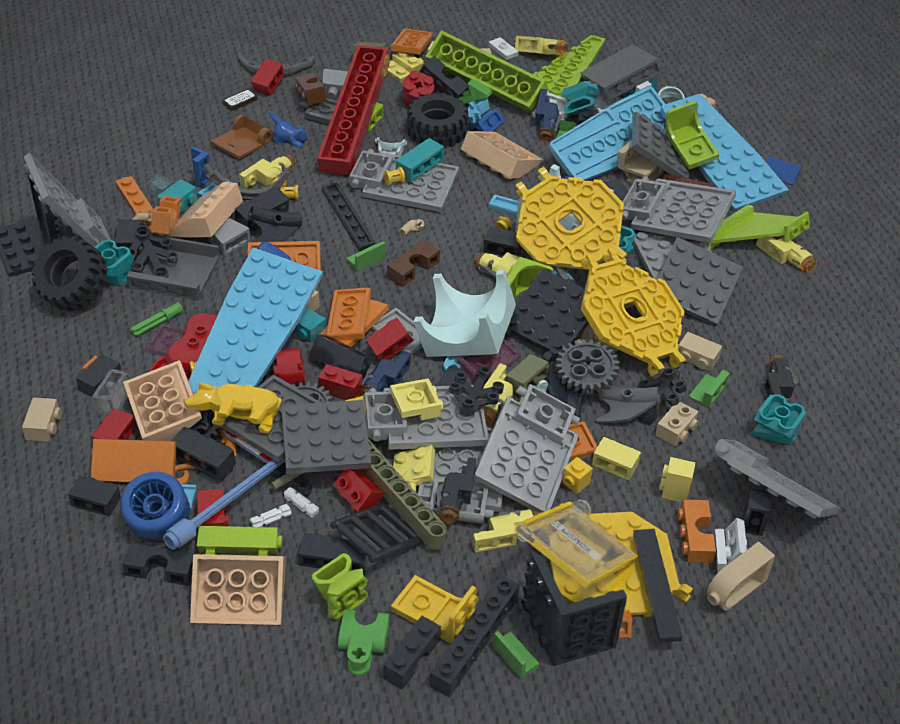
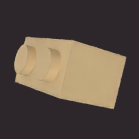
[678,332,722,372]
[22,398,62,441]

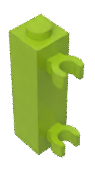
[197,526,283,556]

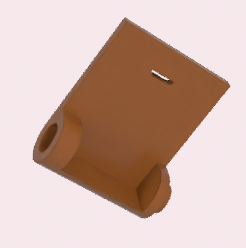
[211,115,273,159]

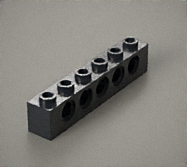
[430,575,520,698]

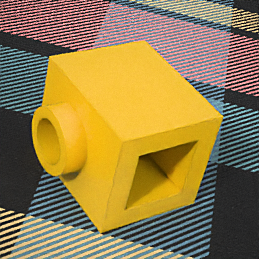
[561,457,593,494]

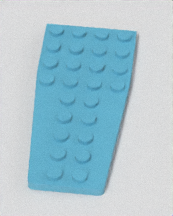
[548,86,666,181]
[660,94,789,212]
[188,247,323,394]

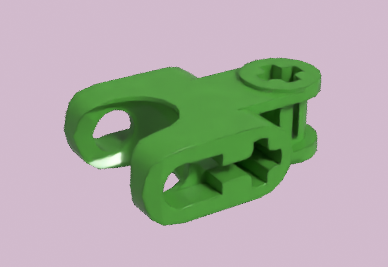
[338,609,389,676]

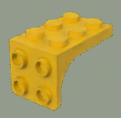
[391,575,478,644]

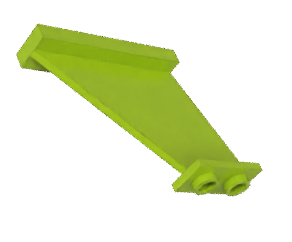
[706,205,810,249]

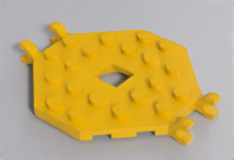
[515,167,627,270]
[580,247,686,377]
[535,503,693,617]

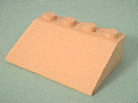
[461,131,544,180]
[166,182,243,237]
[123,360,202,441]
[190,554,286,625]

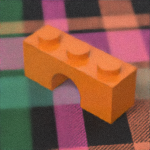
[151,196,181,236]
[677,500,716,563]

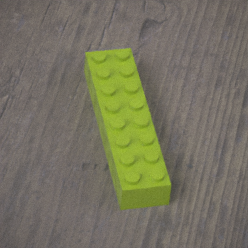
[425,30,548,114]

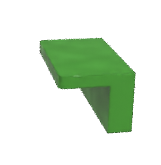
[347,242,386,272]
[689,370,730,408]
[493,631,539,679]

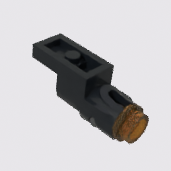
[764,354,798,398]
[437,458,476,524]

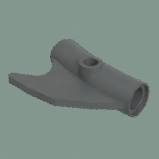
[596,385,660,424]

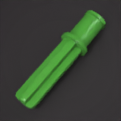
[131,302,183,337]

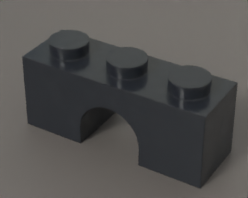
[419,56,468,99]
[122,543,195,586]
[383,616,441,690]

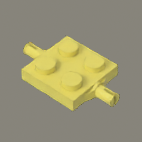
[393,445,435,492]

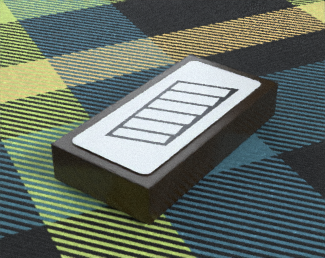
[222,89,258,111]

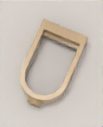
[706,542,775,611]

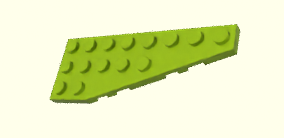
[533,35,605,98]

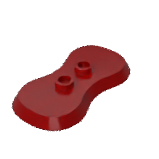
[165,313,217,371]

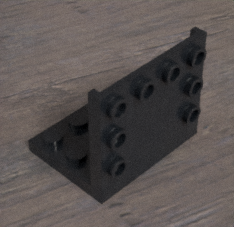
[0,173,61,277]
[521,547,627,666]

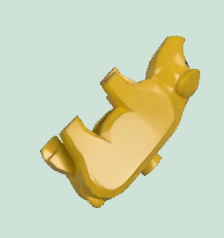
[183,382,282,433]

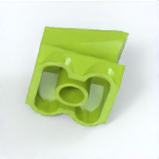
[312,553,368,620]

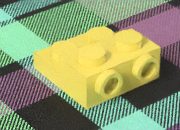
[387,52,424,83]
[390,378,443,420]

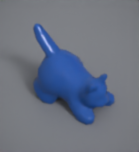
[269,111,308,148]

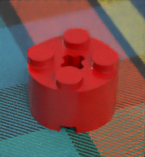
[401,71,434,107]
[274,348,306,387]

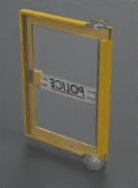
[515,500,638,589]

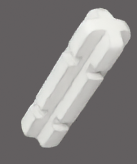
[284,487,319,518]
[250,504,291,527]

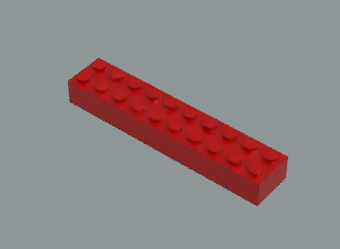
[317,45,390,176]

